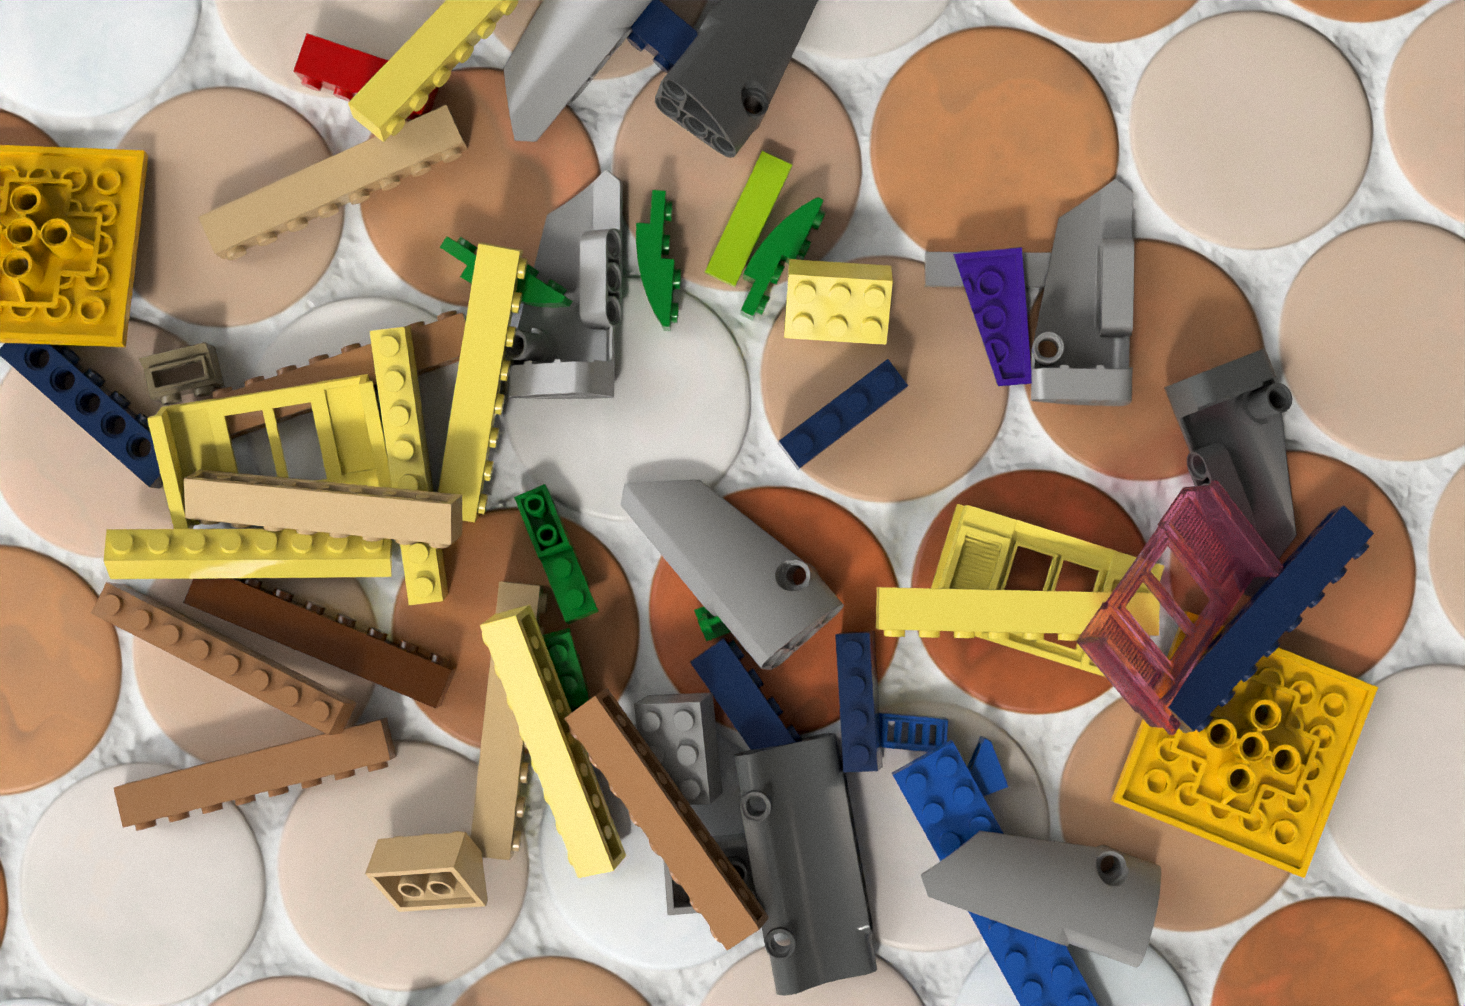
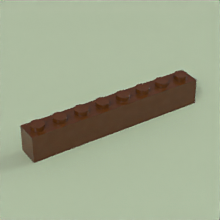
[183,578,457,708]

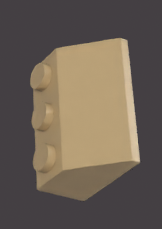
[365,831,488,912]

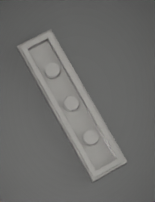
[925,252,1051,288]

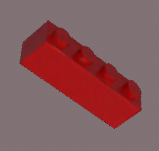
[293,33,439,122]

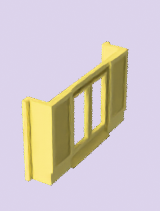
[147,374,392,529]
[931,504,1164,684]

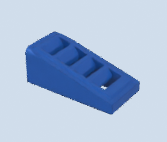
[879,713,948,752]

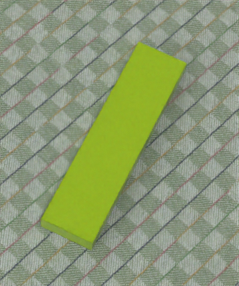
[705,151,792,287]

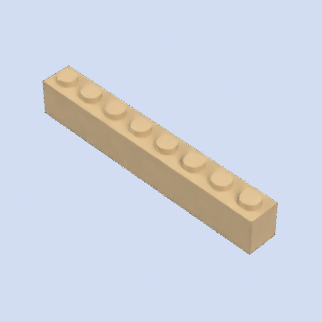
[198,105,468,260]
[184,469,462,548]
[471,581,548,860]

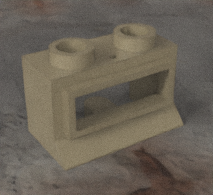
[138,342,224,405]

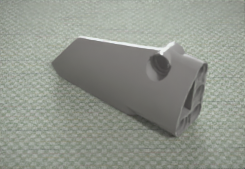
[504,0,653,142]
[506,170,623,399]
[1031,179,1134,406]
[621,480,844,670]
[921,830,1161,968]

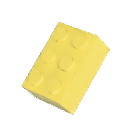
[784,259,893,345]

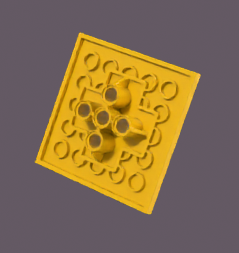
[0,145,148,347]
[1111,611,1378,878]

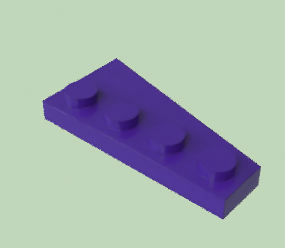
[953,247,1031,387]

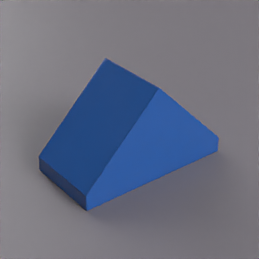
[967,736,1008,797]

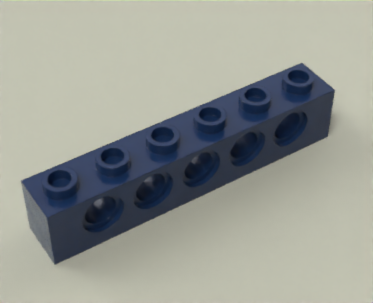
[0,343,163,489]

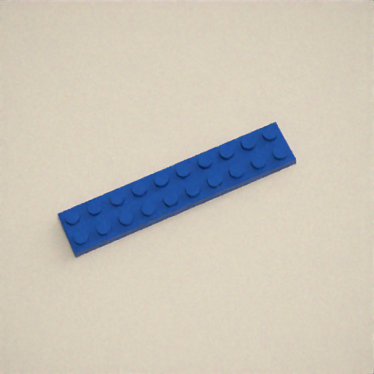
[891,740,1099,1006]

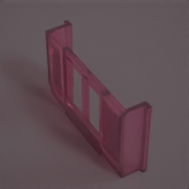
[1076,480,1283,735]

